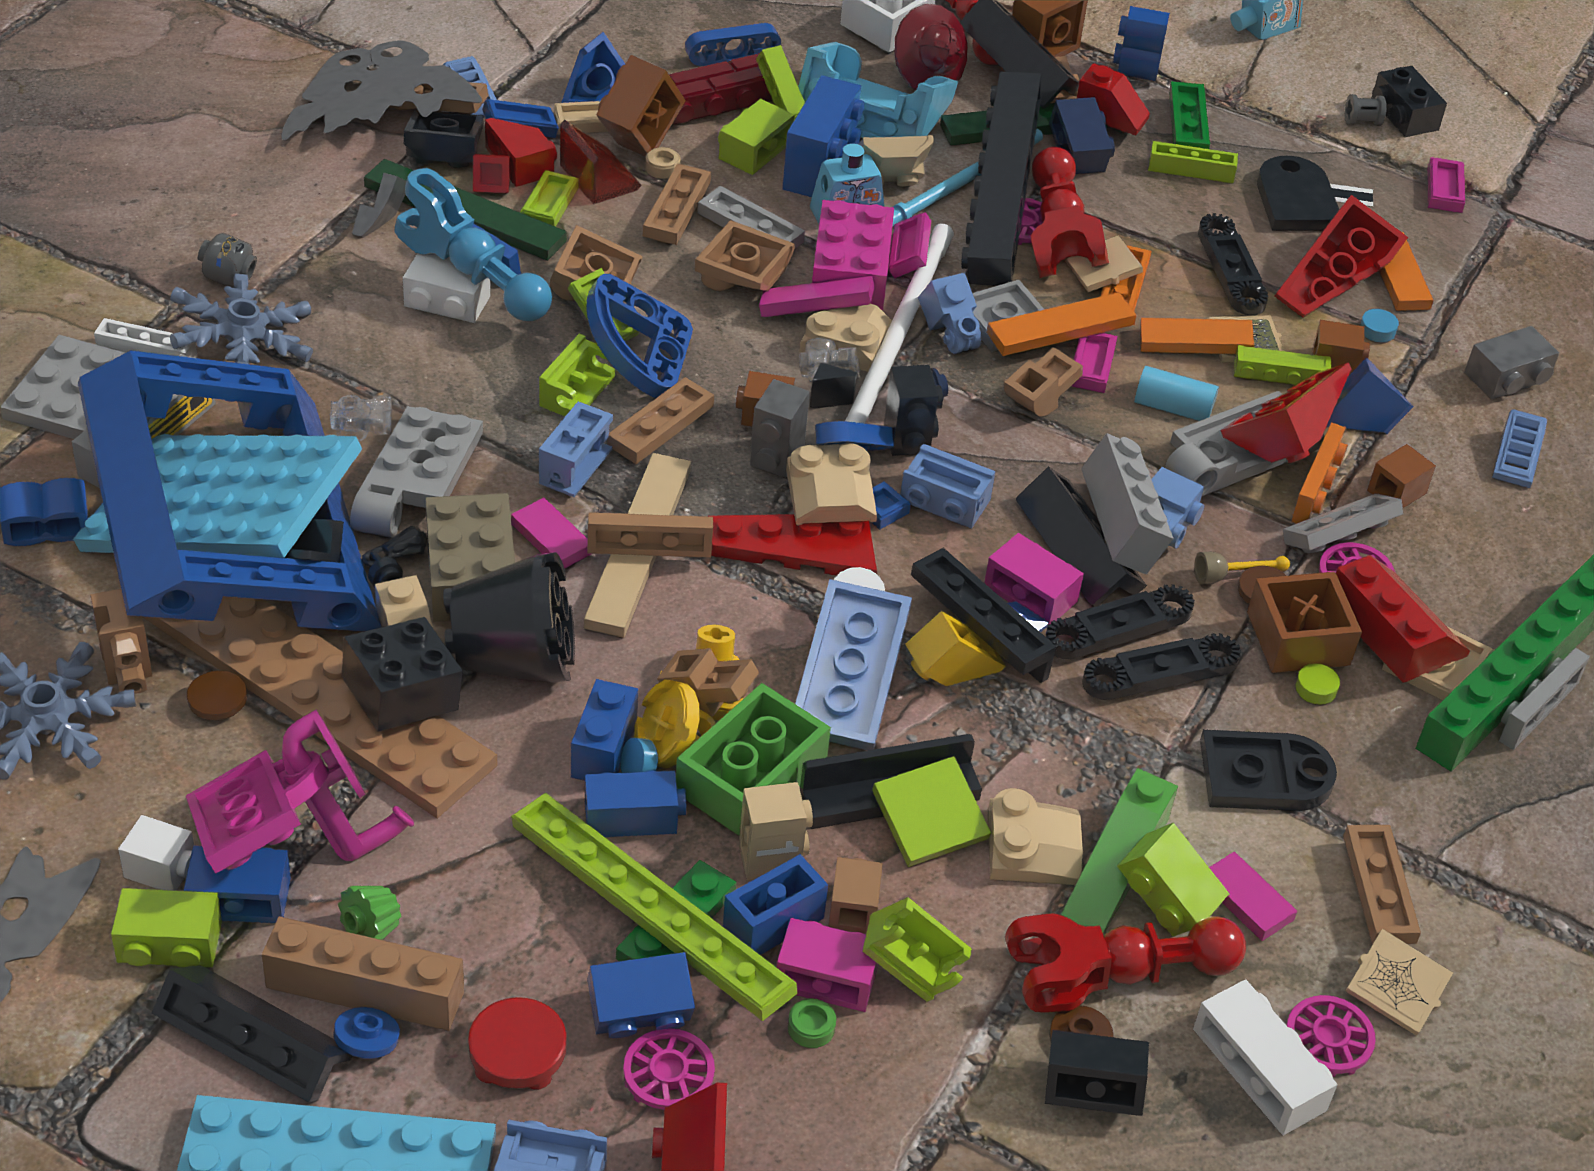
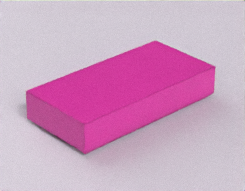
[1427,157,1465,213]
[888,212,931,278]
[1072,333,1118,393]
[511,497,591,569]
[1209,851,1297,941]

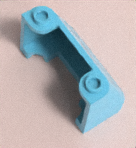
[798,42,958,138]

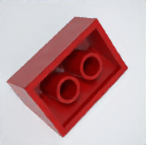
[1336,555,1470,683]
[652,1082,727,1171]

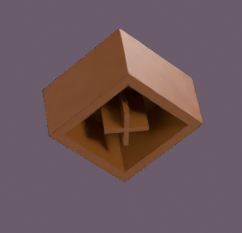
[596,55,686,157]
[1247,572,1362,673]

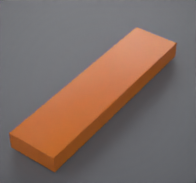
[986,292,1137,356]

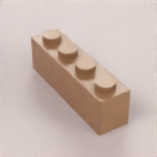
[262,916,464,1031]

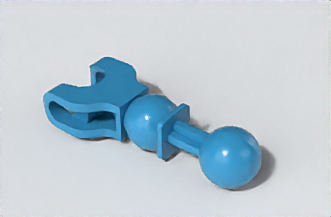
[394,168,552,322]

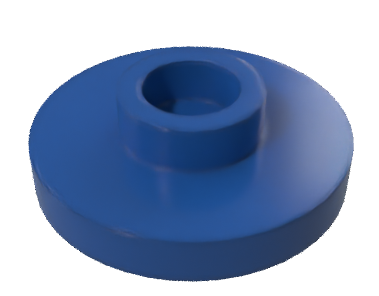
[333,1007,400,1059]

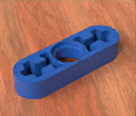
[685,23,781,66]
[815,421,894,451]

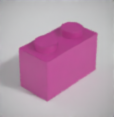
[984,533,1084,625]
[776,918,878,1012]

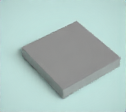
[972,280,1045,352]

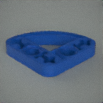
[586,274,693,398]

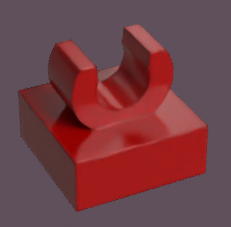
[473,154,510,193]

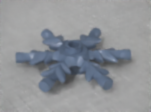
[170,274,313,364]
[0,642,136,780]

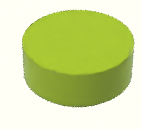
[1295,663,1340,705]

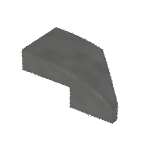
[352,173,406,237]

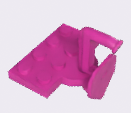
[186,710,414,873]

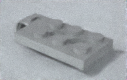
[1165,391,1325,496]
[350,406,483,538]

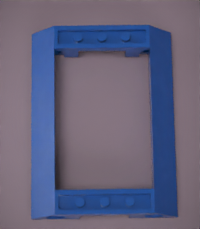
[78,350,382,631]

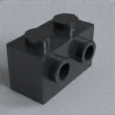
[1371,66,1447,137]
[884,365,943,456]
[1044,1030,1149,1116]

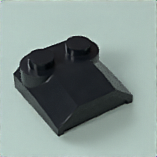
[403,108,485,167]

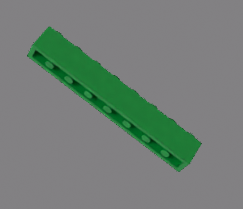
[1415,554,1594,772]

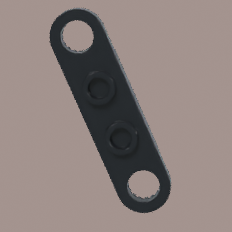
[1198,213,1268,315]
[1045,584,1195,659]
[1082,633,1241,700]

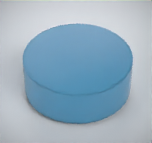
[1360,309,1399,343]
[620,738,658,773]

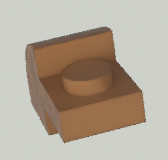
[1004,347,1083,416]
[657,648,759,716]

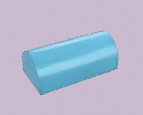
[1134,366,1219,421]

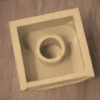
[858,135,934,186]
[799,304,892,372]
[786,443,877,525]
[988,788,1083,885]

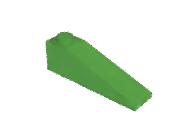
[1061,768,1178,935]

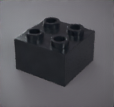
[341,617,463,732]

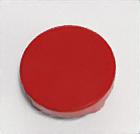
[468,997,567,1090]

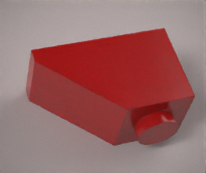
[1076,63,1150,136]
[485,118,557,187]

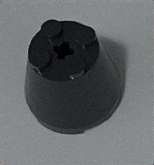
[443,552,575,683]

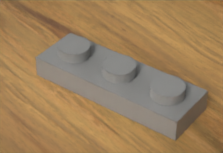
[697,186,805,249]
[1283,494,1404,553]
[1499,648,1590,750]

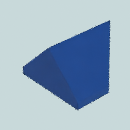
[561,32,625,103]
[1326,358,1414,434]

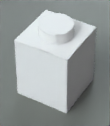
[118,815,194,891]

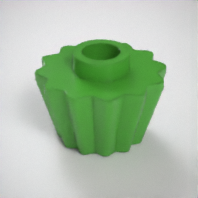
[338,886,402,940]

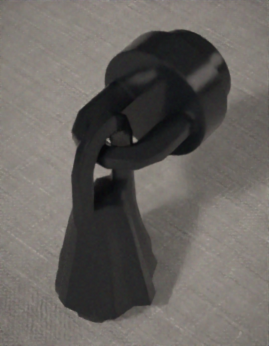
[362,526,428,588]

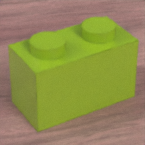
[718,99,794,175]
[1117,823,1230,937]
[111,888,222,968]

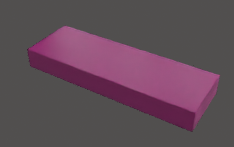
[759,276,875,317]

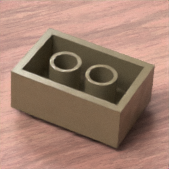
[425,493,515,622]

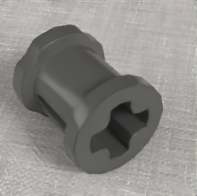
[1345,94,1386,126]

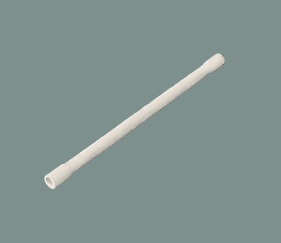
[845,224,954,424]

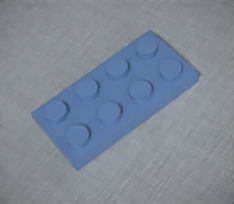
[795,579,912,750]

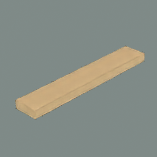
[584,453,691,638]

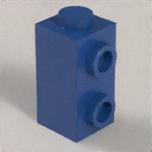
[584,770,686,837]

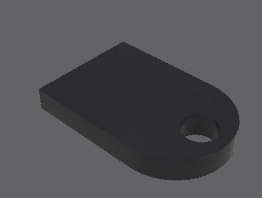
[1257,155,1339,231]
[1200,729,1337,811]

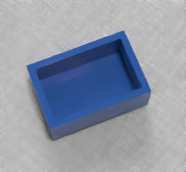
[783,75,864,197]

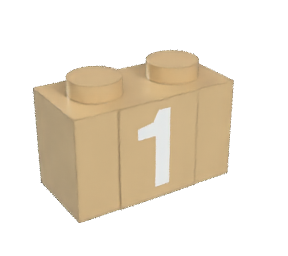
[739,782,813,881]

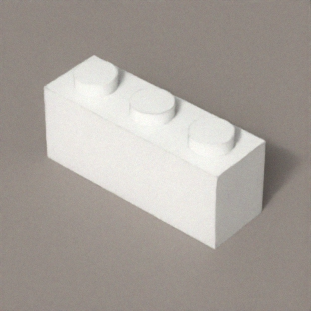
[1193,979,1338,1136]

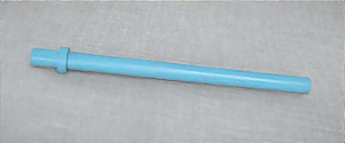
[892,129,1043,227]

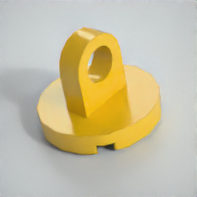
[634,679,716,768]

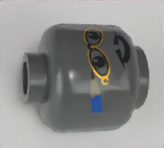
[197,233,257,288]

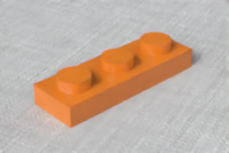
[1291,422,1348,524]

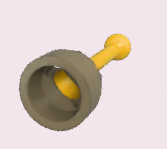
[1194,551,1290,584]

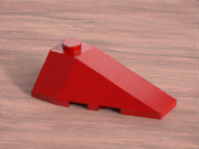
[1274,195,1408,318]
[1220,362,1351,463]

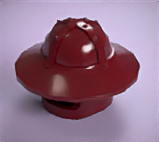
[894,4,968,90]

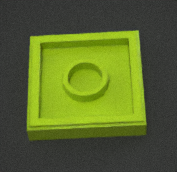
[872,756,991,867]

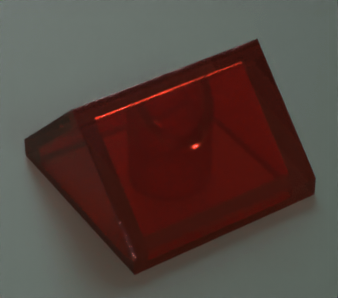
[560,119,642,204]

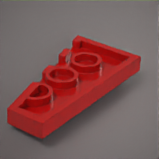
[708,514,877,576]

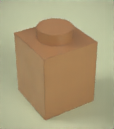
[828,857,883,934]

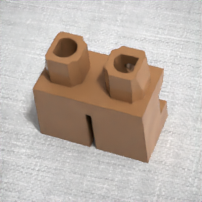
[90,589,152,694]

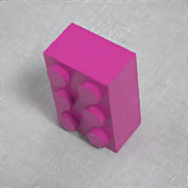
[812,200,894,310]

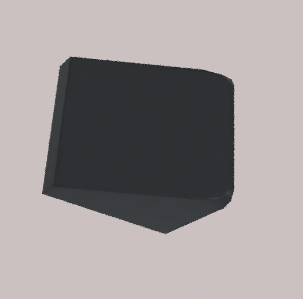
[810,363,857,408]

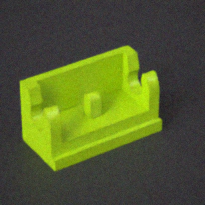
[539,334,615,416]
[862,897,972,1002]

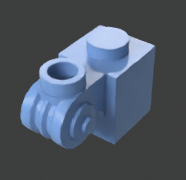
[918,273,981,354]
[1151,467,1205,548]

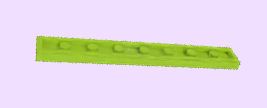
[511,793,797,1021]

